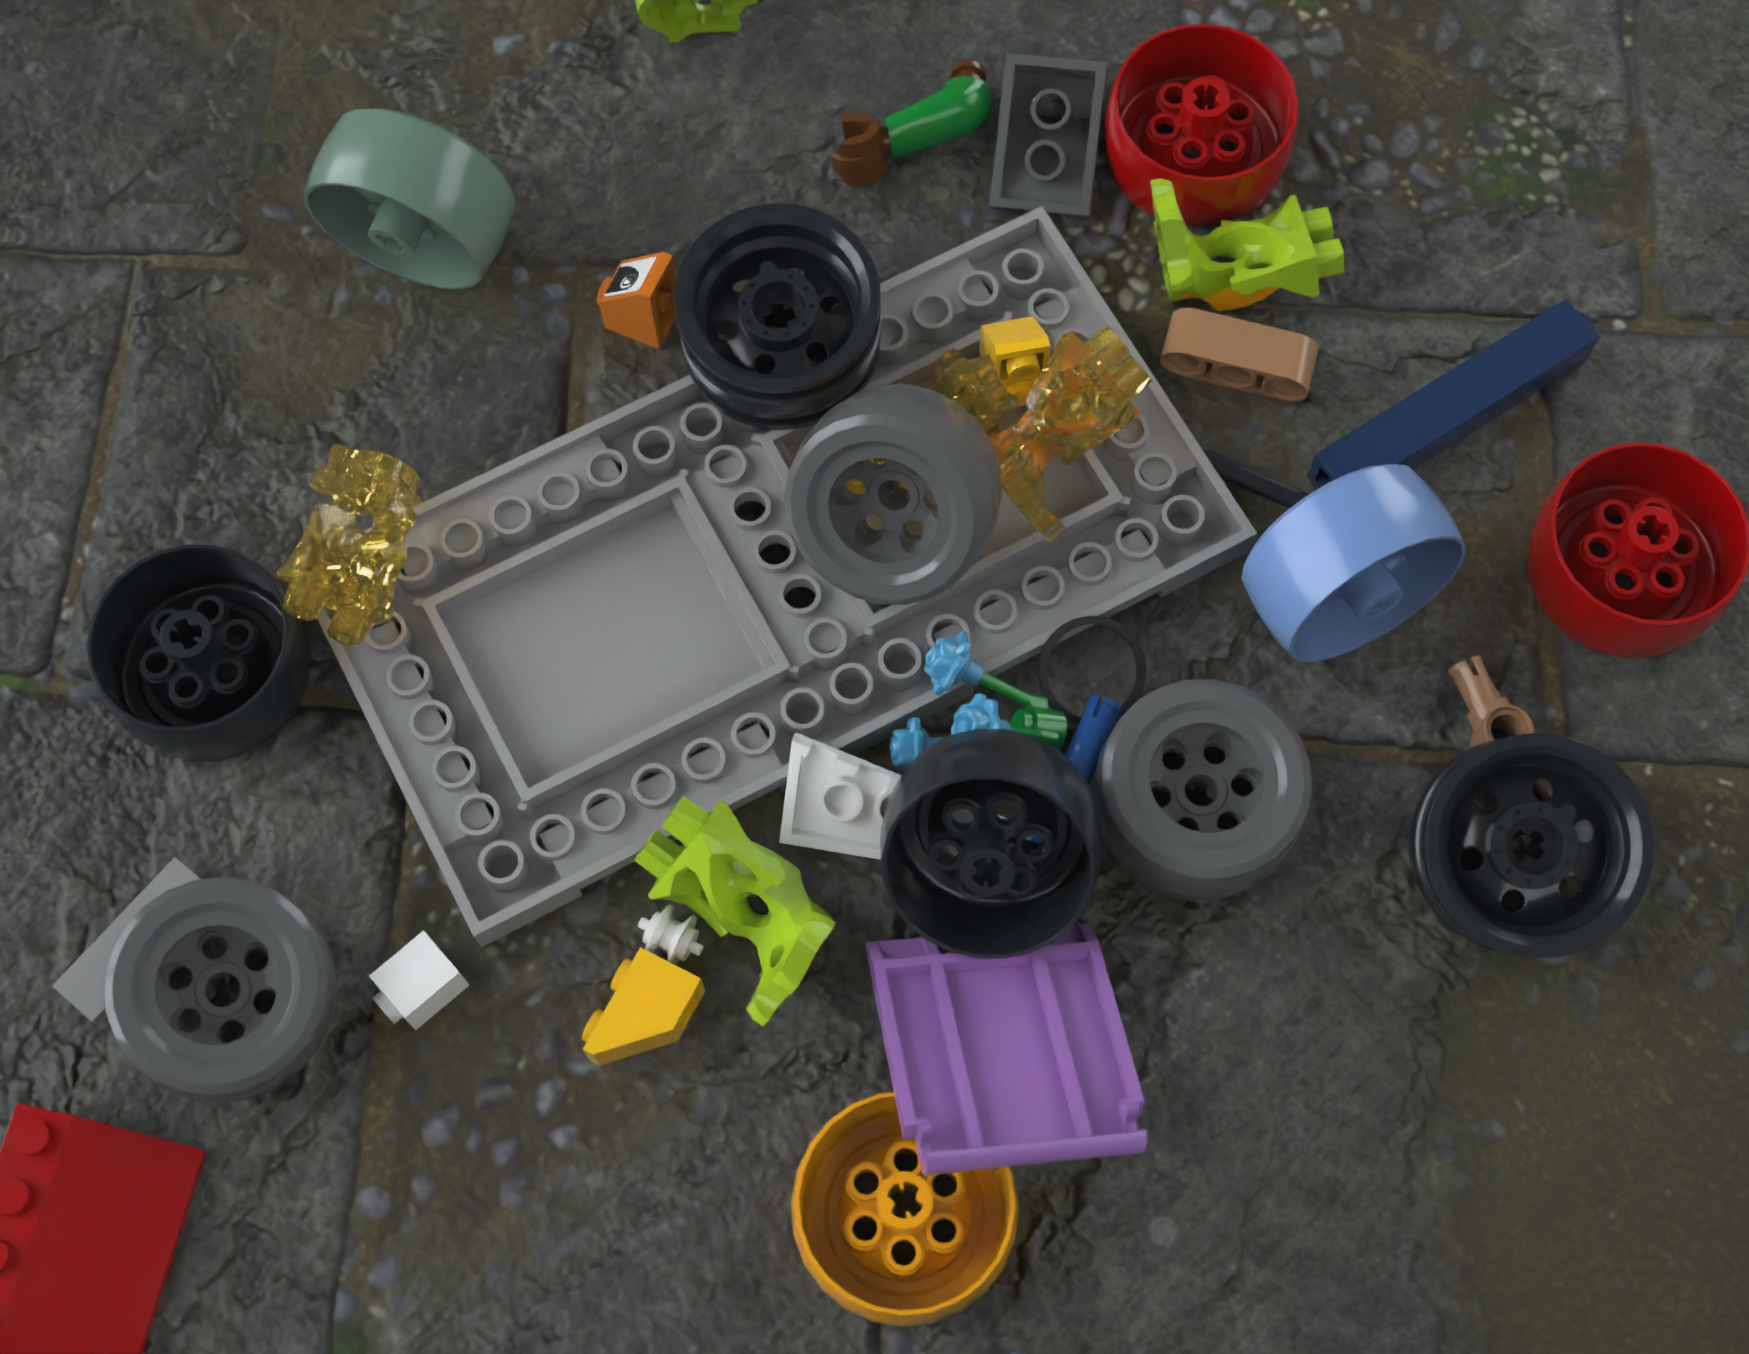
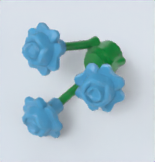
[890,630,1067,771]

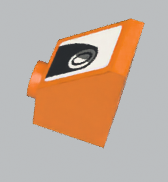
[597,252,677,350]

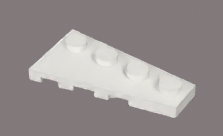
[779,732,1007,860]

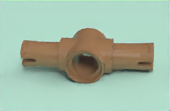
[1448,655,1551,801]

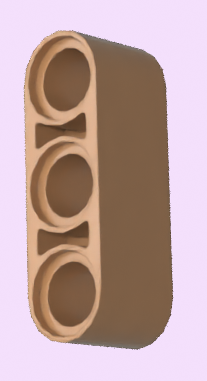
[1160,308,1319,402]

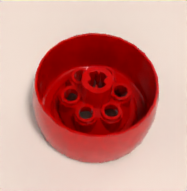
[1104,24,1299,227]
[1527,442,1749,659]

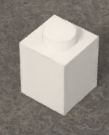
[369,930,469,1030]

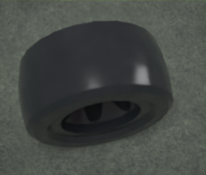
[86,544,312,762]
[880,729,1101,959]

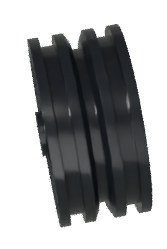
[674,203,881,430]
[1409,733,1654,958]

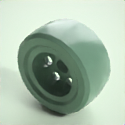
[304,108,515,290]

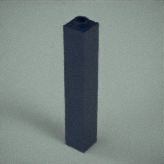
[1307,298,1600,489]

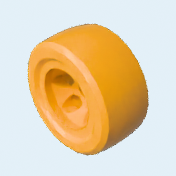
[791,1092,1019,1327]

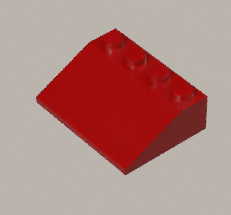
[0,1103,207,1354]

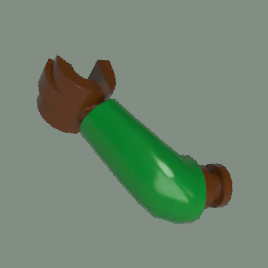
[831,60,994,187]

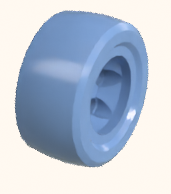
[1241,464,1466,662]

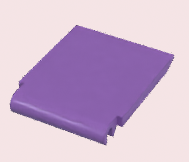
[866,923,1147,1175]

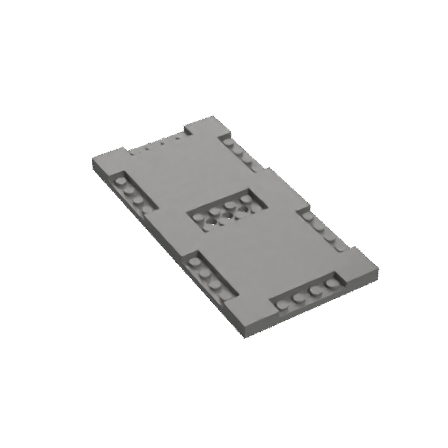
[291,206,1257,948]

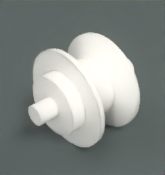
[638,904,704,965]

